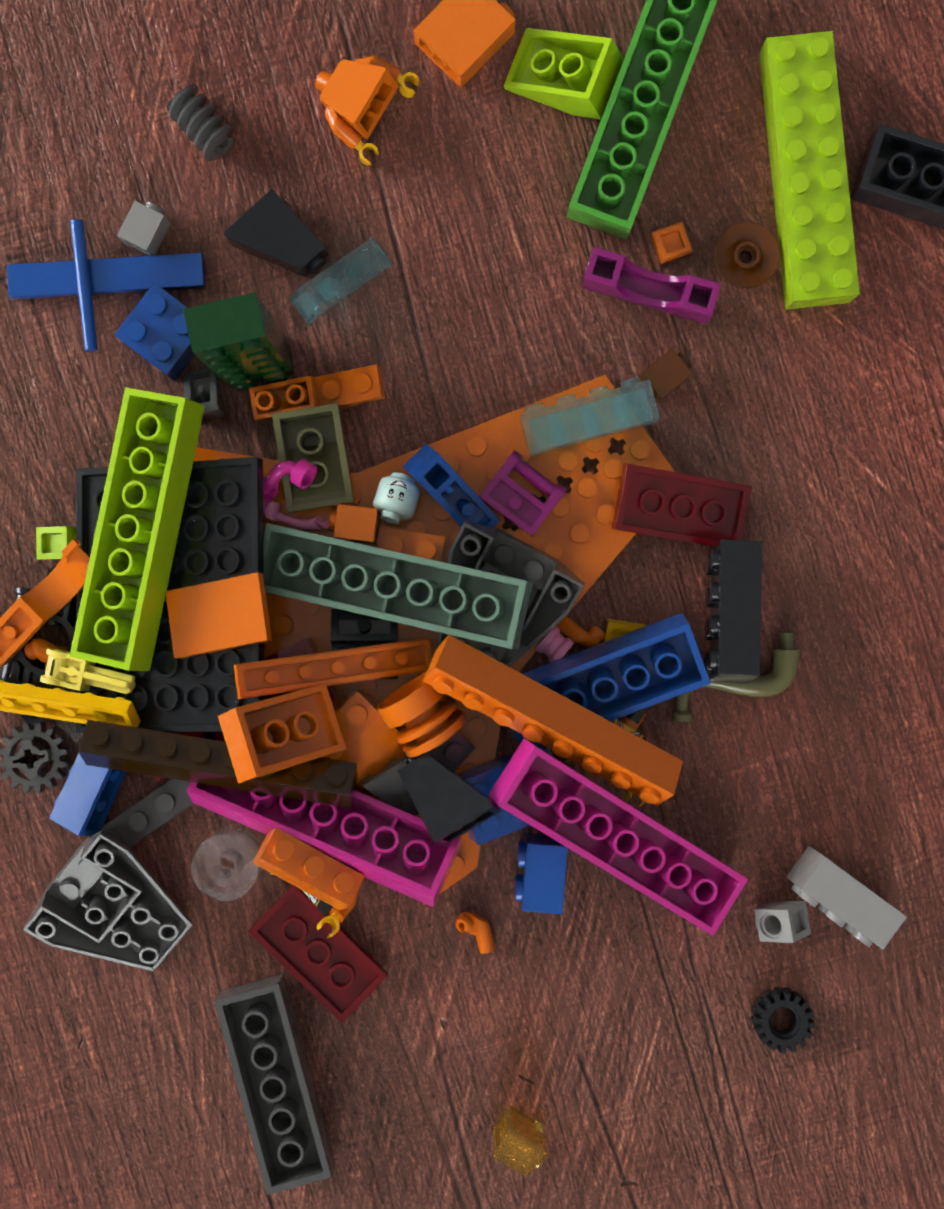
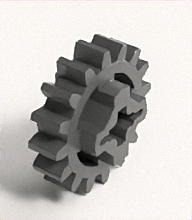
[0,722,71,793]

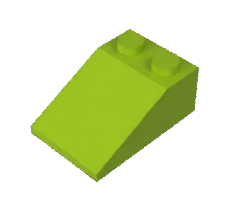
[503,28,624,120]

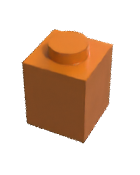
[329,504,380,544]

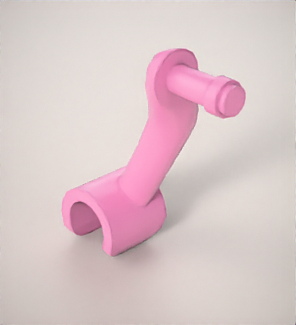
[263,501,329,530]

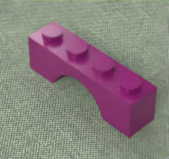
[581,247,721,324]

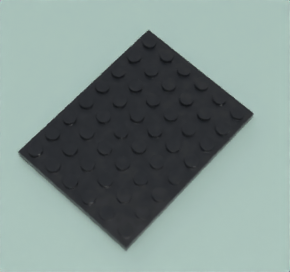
[76,457,265,733]

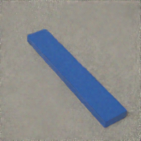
[7,253,205,300]

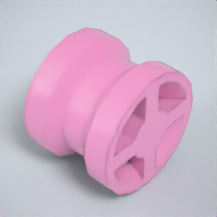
[535,625,574,663]

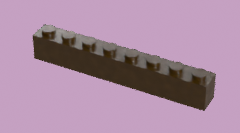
[78,719,358,808]

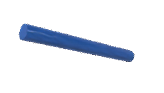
[70,219,98,352]

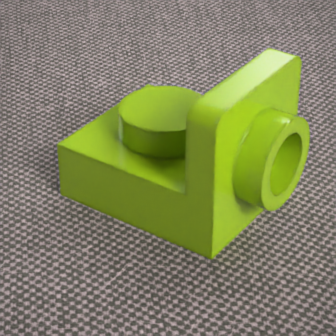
[36,526,76,560]

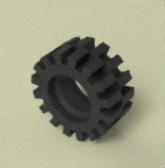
[751,987,815,1053]

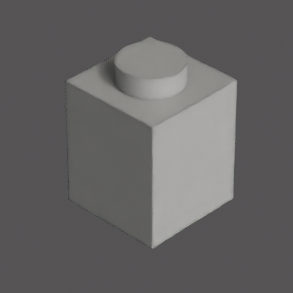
[117,201,171,256]

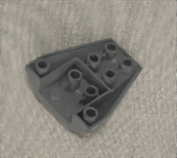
[436,521,585,667]
[23,831,192,971]

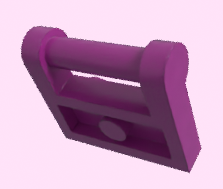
[479,450,567,537]

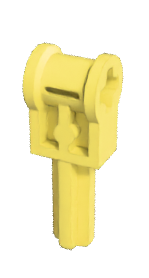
[40,648,136,695]

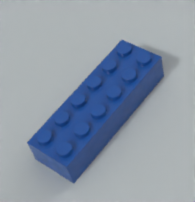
[512,613,711,748]

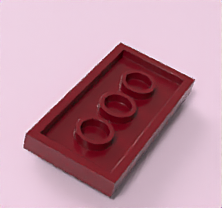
[612,463,752,547]
[248,885,388,1023]

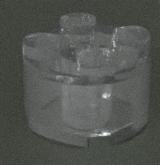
[191,828,263,901]

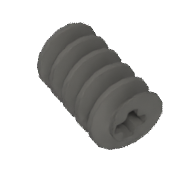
[167,84,235,161]

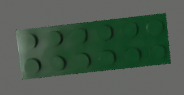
[183,292,294,391]

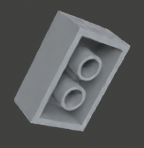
[786,846,907,949]

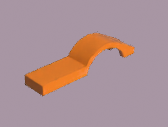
[0,538,90,667]

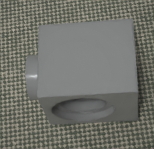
[754,900,811,943]

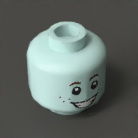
[373,472,421,524]

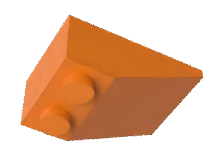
[218,683,346,784]
[327,689,406,802]

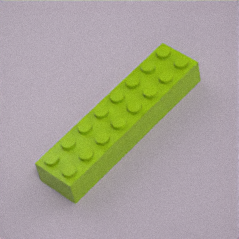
[759,31,860,310]
[70,387,205,671]

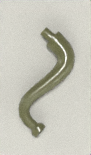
[672,632,800,722]

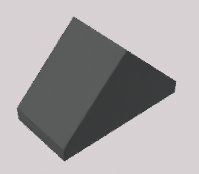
[184,367,227,421]

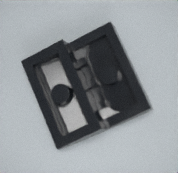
[330,609,398,679]

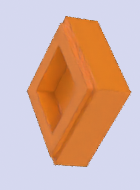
[650,221,693,265]

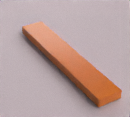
[233,638,433,699]

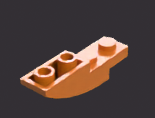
[249,364,385,421]

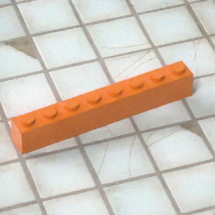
[423,635,683,806]

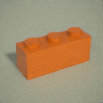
[252,828,365,910]

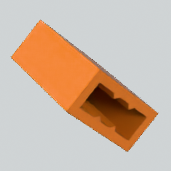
[413,0,516,88]

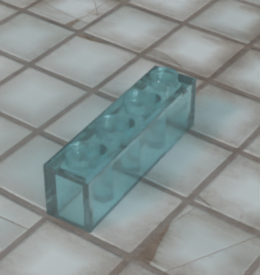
[519,377,660,457]

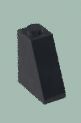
[223,189,329,277]
[397,753,502,846]

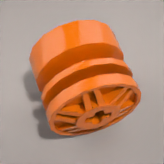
[376,672,466,758]

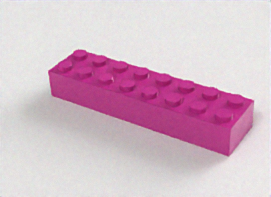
[187,732,461,907]
[488,738,748,936]

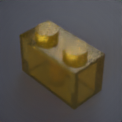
[492,1104,547,1178]

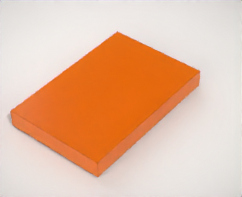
[165,572,272,659]

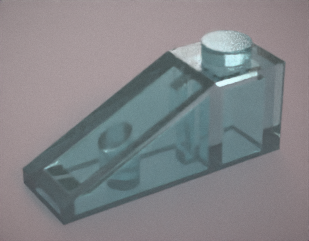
[289,237,392,326]

